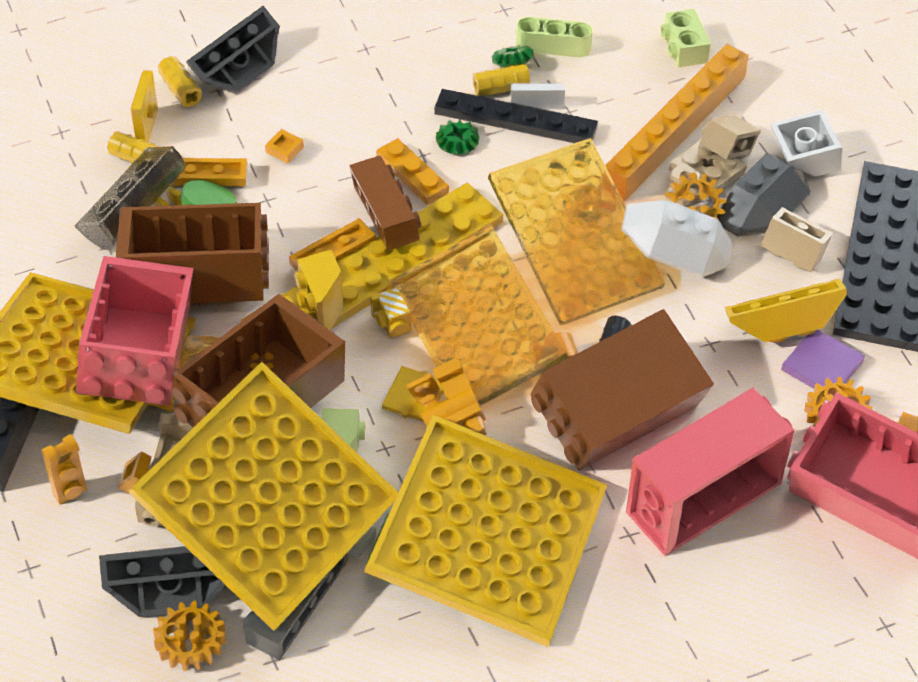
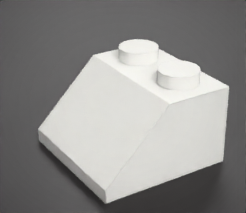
[770,109,842,177]

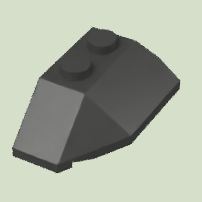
[186,5,280,94]
[716,153,811,237]
[99,546,225,617]

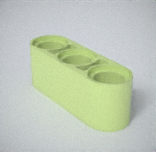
[516,17,593,57]

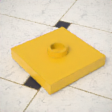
[130,70,158,143]

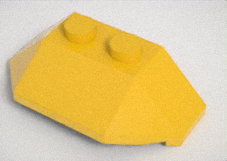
[724,279,847,343]

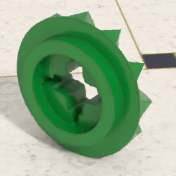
[491,45,534,68]
[436,119,479,155]

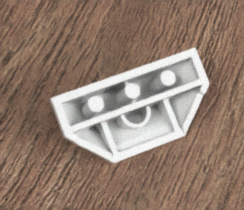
[621,200,732,278]

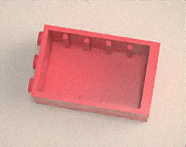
[77,256,194,406]
[626,387,794,556]
[787,392,918,559]

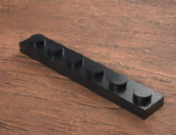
[434,88,598,147]

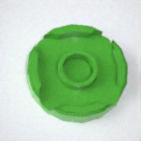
[180,180,237,205]

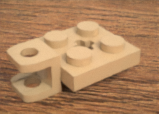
[667,140,747,206]

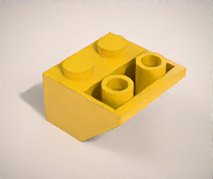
[294,250,343,330]

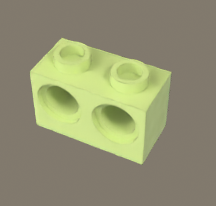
[660,8,711,68]

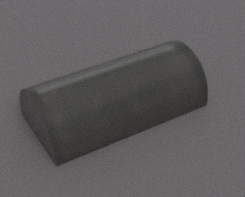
[74,146,186,250]

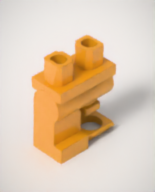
[406,357,487,435]

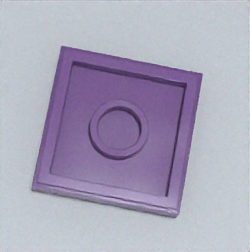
[781,329,865,396]

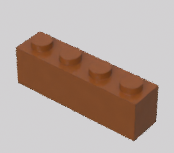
[349,155,422,251]

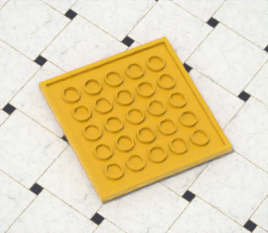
[0,272,196,434]
[129,362,398,631]
[364,415,607,647]

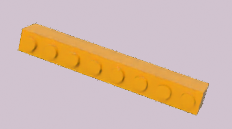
[602,43,749,202]

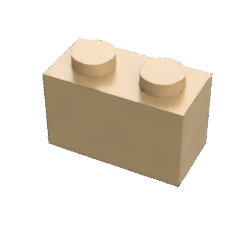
[699,115,761,160]
[760,207,833,272]

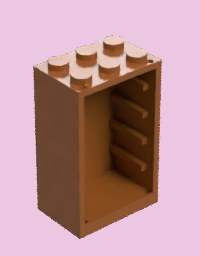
[115,203,269,304]
[172,294,346,428]
[530,309,714,471]

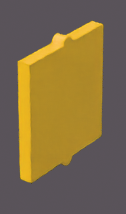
[382,366,443,422]

